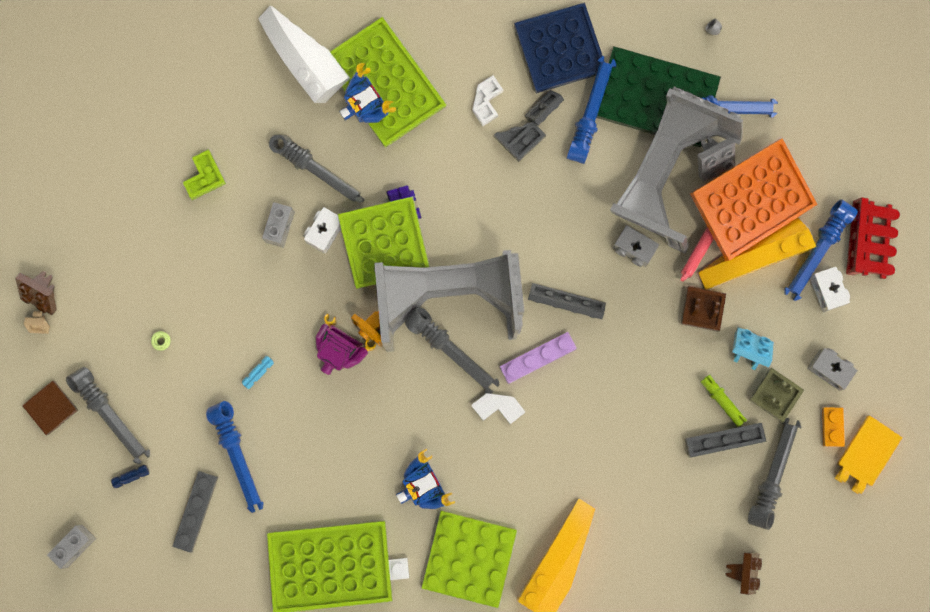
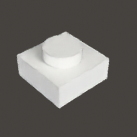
[389,558,409,580]

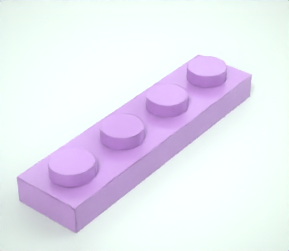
[500,332,577,384]

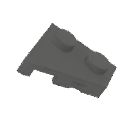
[494,122,546,162]

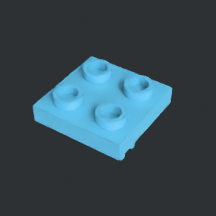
[732,327,774,370]

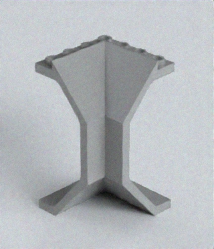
[610,87,743,254]
[374,250,524,352]

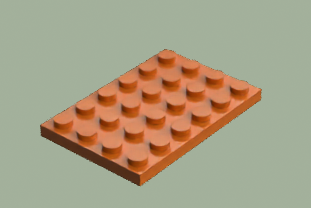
[690,138,818,261]

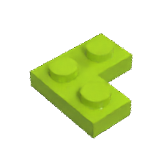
[183,149,226,200]

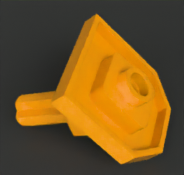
[351,311,383,347]

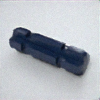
[111,465,150,488]

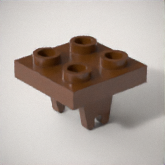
[15,271,57,315]
[681,286,726,332]
[725,553,762,595]

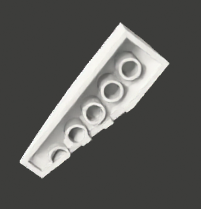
[258,6,350,103]

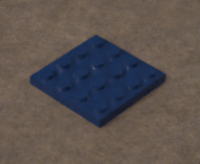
[514,2,605,94]

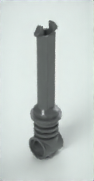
[269,135,365,203]
[405,307,500,394]
[66,367,150,464]
[748,418,802,530]

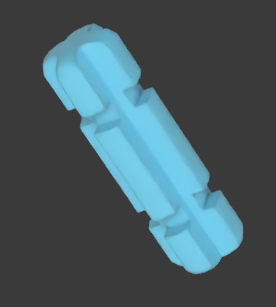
[242,356,274,389]

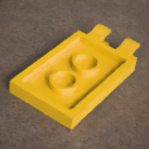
[834,415,903,494]

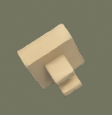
[24,311,50,334]

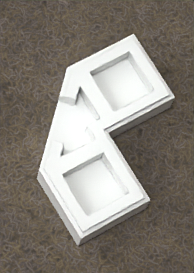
[472,75,503,127]
[471,393,525,424]

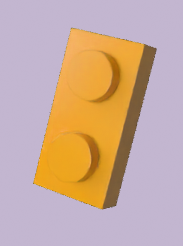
[822,407,845,447]

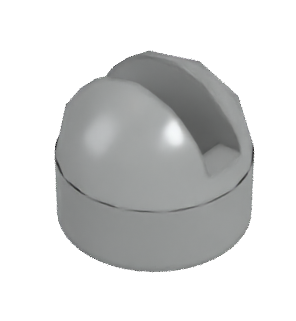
[705,18,722,35]

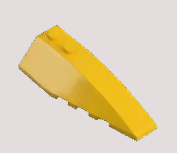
[698,217,816,290]
[517,498,595,612]

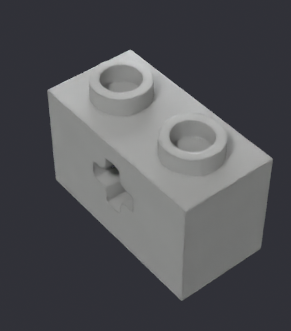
[262,202,295,248]
[613,225,660,267]
[807,348,858,391]
[47,525,96,569]

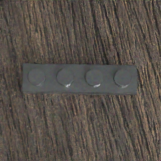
[528,283,606,319]
[685,423,767,458]
[172,471,218,553]

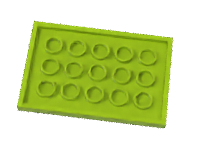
[330,17,446,148]
[267,521,393,612]

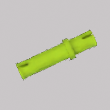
[700,374,747,427]

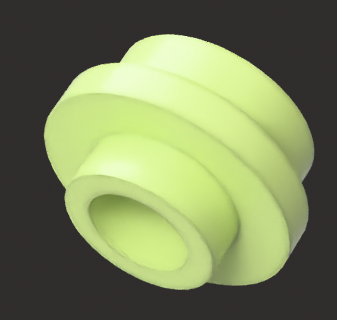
[151,331,171,351]

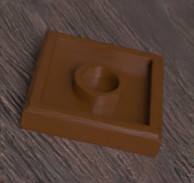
[22,381,78,435]

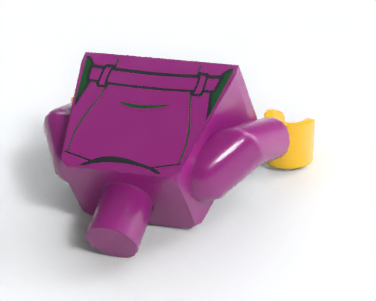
[315,314,376,375]

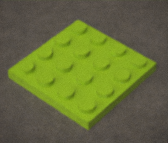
[338,197,430,289]
[422,511,517,608]

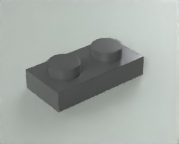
[525,90,564,126]

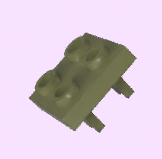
[750,368,804,422]

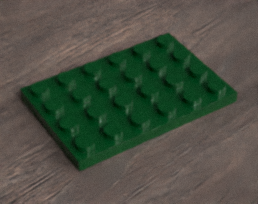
[596,46,721,148]

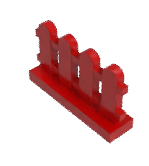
[846,197,900,279]

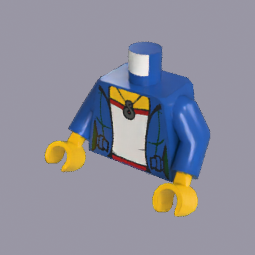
[339,63,396,123]
[396,449,455,509]

